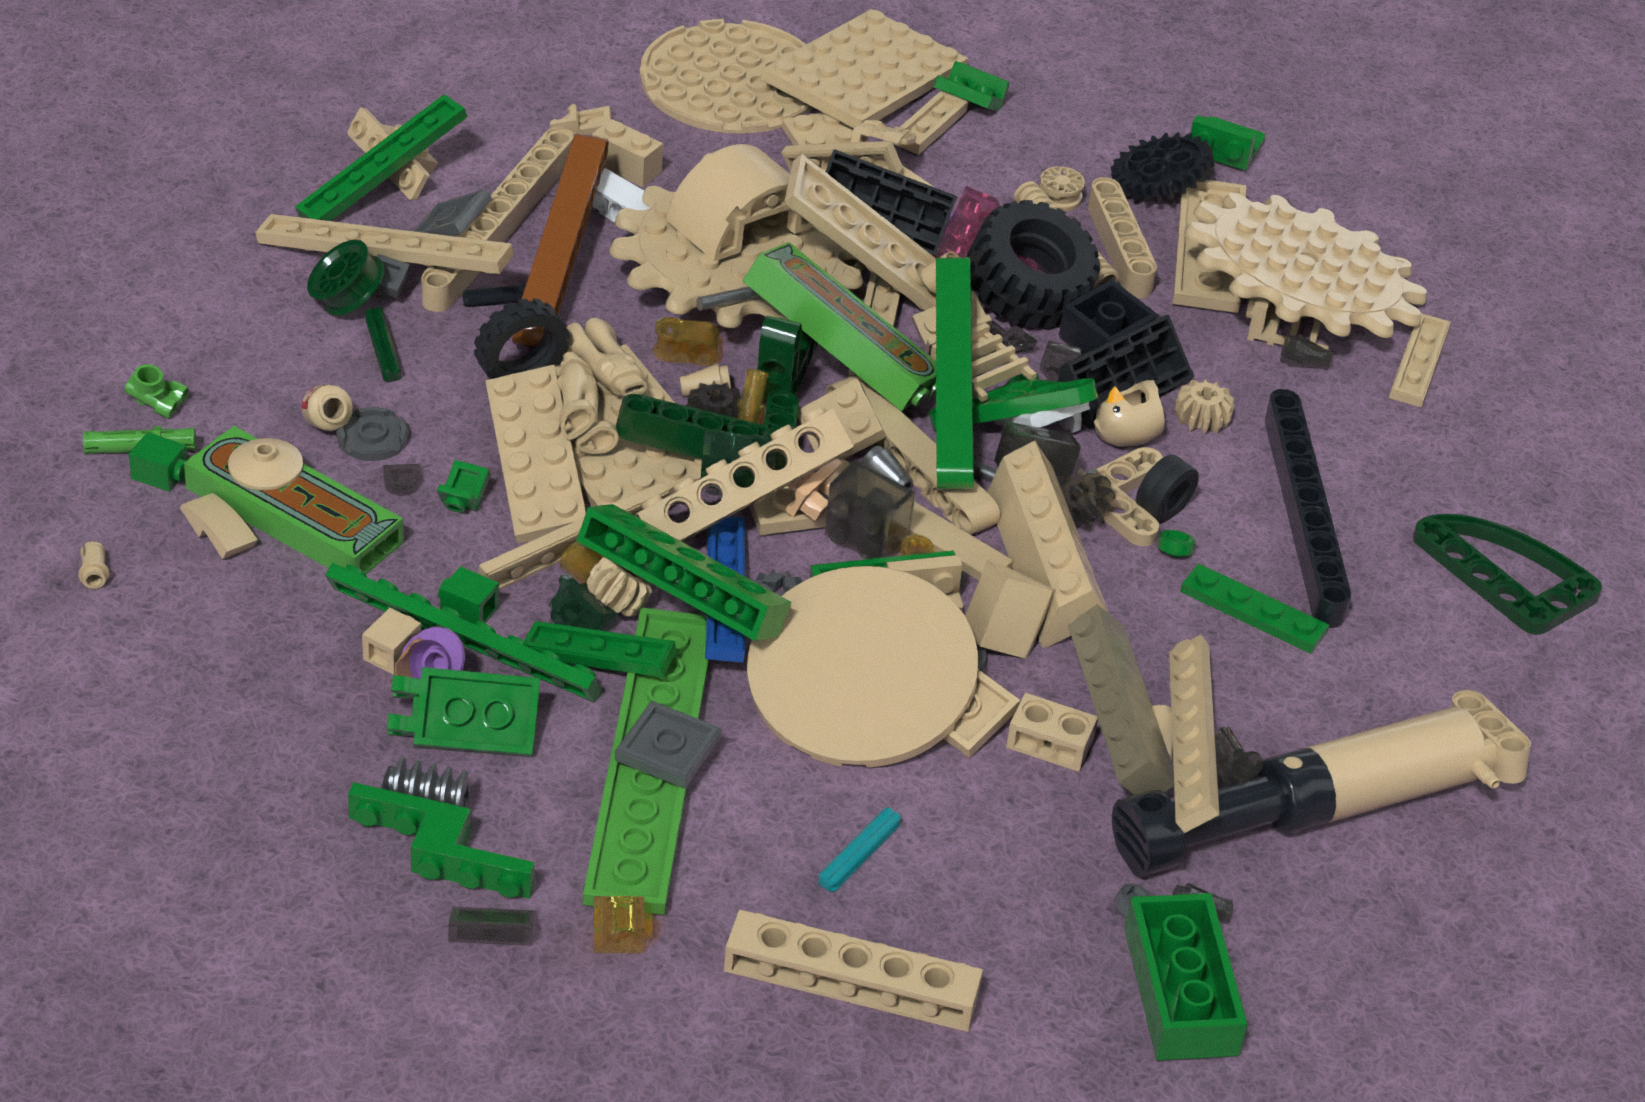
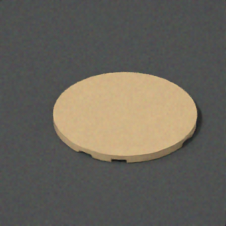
[640,19,814,133]
[747,566,978,768]

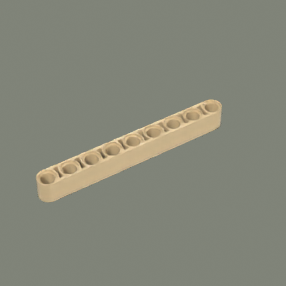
[421,127,574,312]

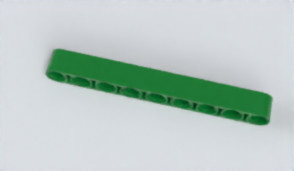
[936,257,974,490]

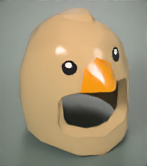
[1094,380,1165,447]

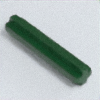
[365,307,402,382]

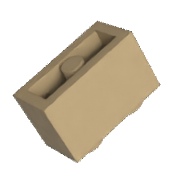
[592,119,663,187]

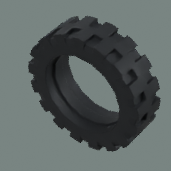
[474,298,570,379]

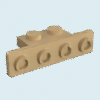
[347,107,438,200]

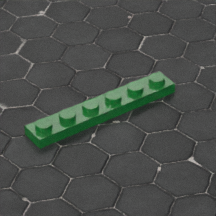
[295,94,467,221]

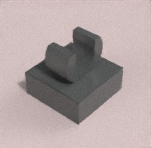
[376,254,410,299]

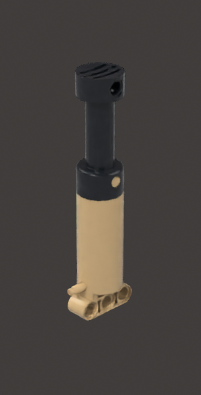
[1111,690,1531,877]

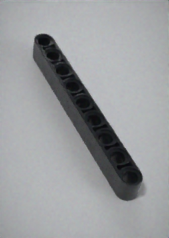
[1265,389,1351,628]

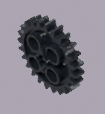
[1111,132,1215,202]

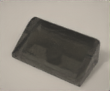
[448,906,535,946]

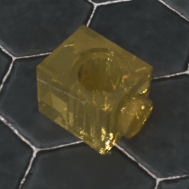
[593,896,653,953]

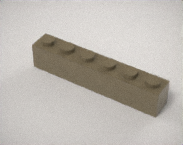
[1068,604,1174,795]

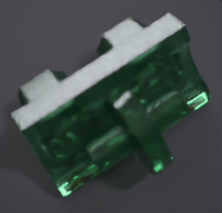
[549,574,617,631]

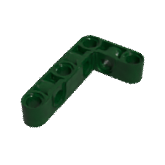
[755,316,818,403]

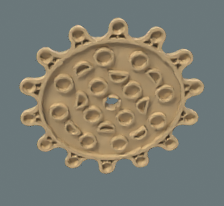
[609,186,863,328]
[1184,192,1427,338]

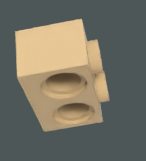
[1006,693,1098,772]

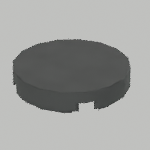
[336,407,409,461]

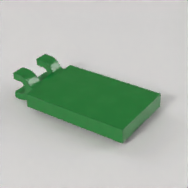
[387,667,540,757]

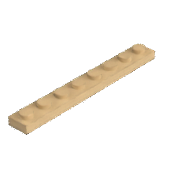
[255,214,514,274]
[1169,634,1219,833]

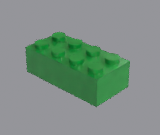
[1124,893,1247,1061]

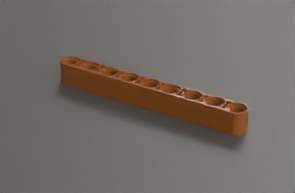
[512,134,609,347]

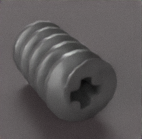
[381,757,470,808]

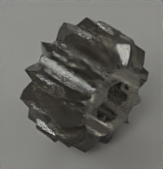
[686,380,745,420]
[1060,467,1116,530]

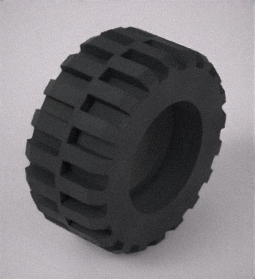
[966,200,1100,329]

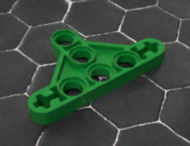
[929,373,1098,430]

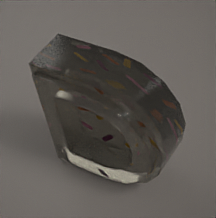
[383,464,420,496]

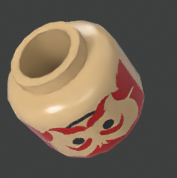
[301,384,353,431]

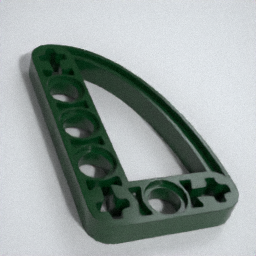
[1413,514,1602,635]

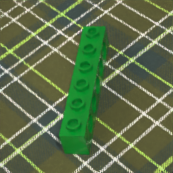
[576,504,792,641]

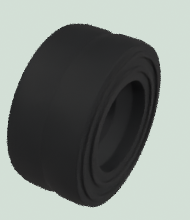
[1136,454,1199,523]

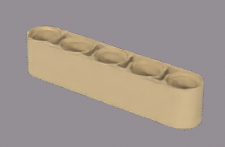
[1088,177,1157,299]

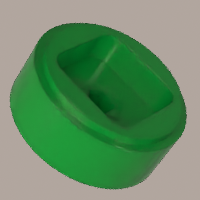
[1157,530,1195,558]

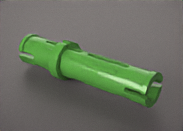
[83,426,196,454]

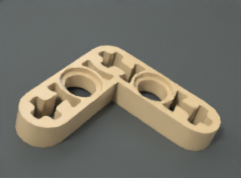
[1077,447,1163,546]

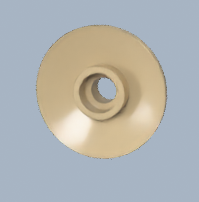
[228,438,303,491]

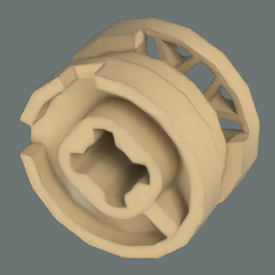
[1039,166,1085,212]

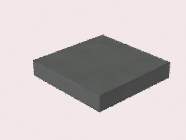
[414,189,492,236]
[615,700,722,789]

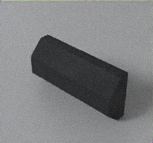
[825,149,957,257]
[1058,314,1194,429]

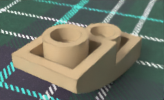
[180,493,258,559]

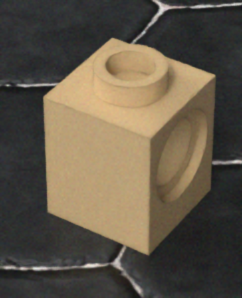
[362,608,421,675]

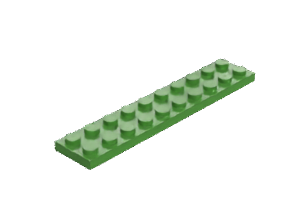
[582,607,709,915]

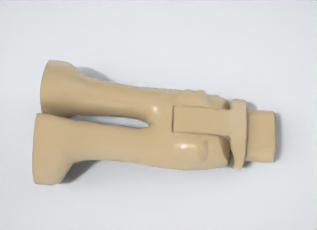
[562,318,648,396]
[558,352,618,454]

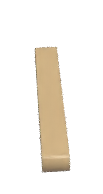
[825,374,1000,535]

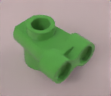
[125,364,189,419]

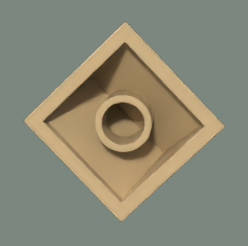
[965,559,1055,659]

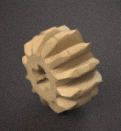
[1174,379,1234,435]
[586,557,652,616]

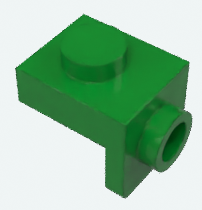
[437,460,491,513]

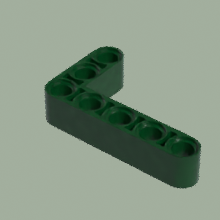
[616,389,799,471]

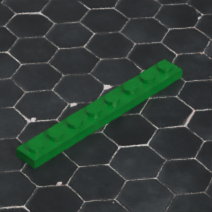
[325,562,602,703]

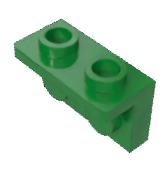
[933,61,1010,111]

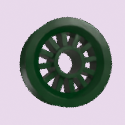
[307,239,384,316]

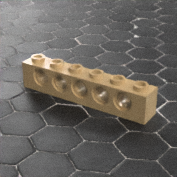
[637,407,854,542]
[724,909,983,1032]

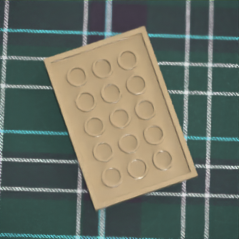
[761,9,968,128]
[555,344,716,506]

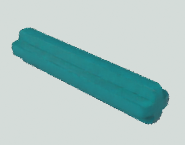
[818,807,901,892]

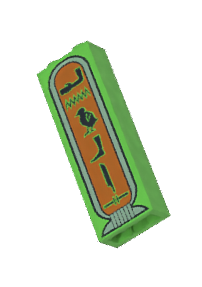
[743,242,936,411]
[184,426,404,574]

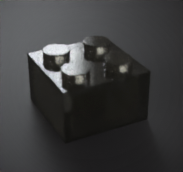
[824,461,915,559]

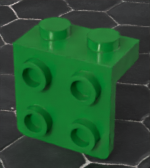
[1191,115,1265,171]

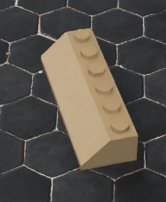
[987,440,1109,648]

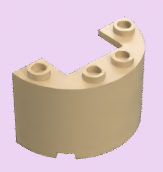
[667,144,814,261]

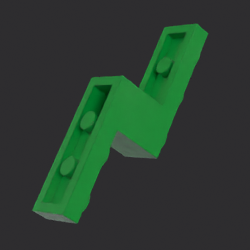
[348,782,535,899]

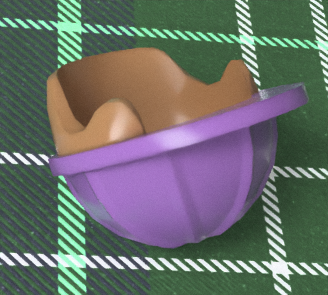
[395,626,465,679]

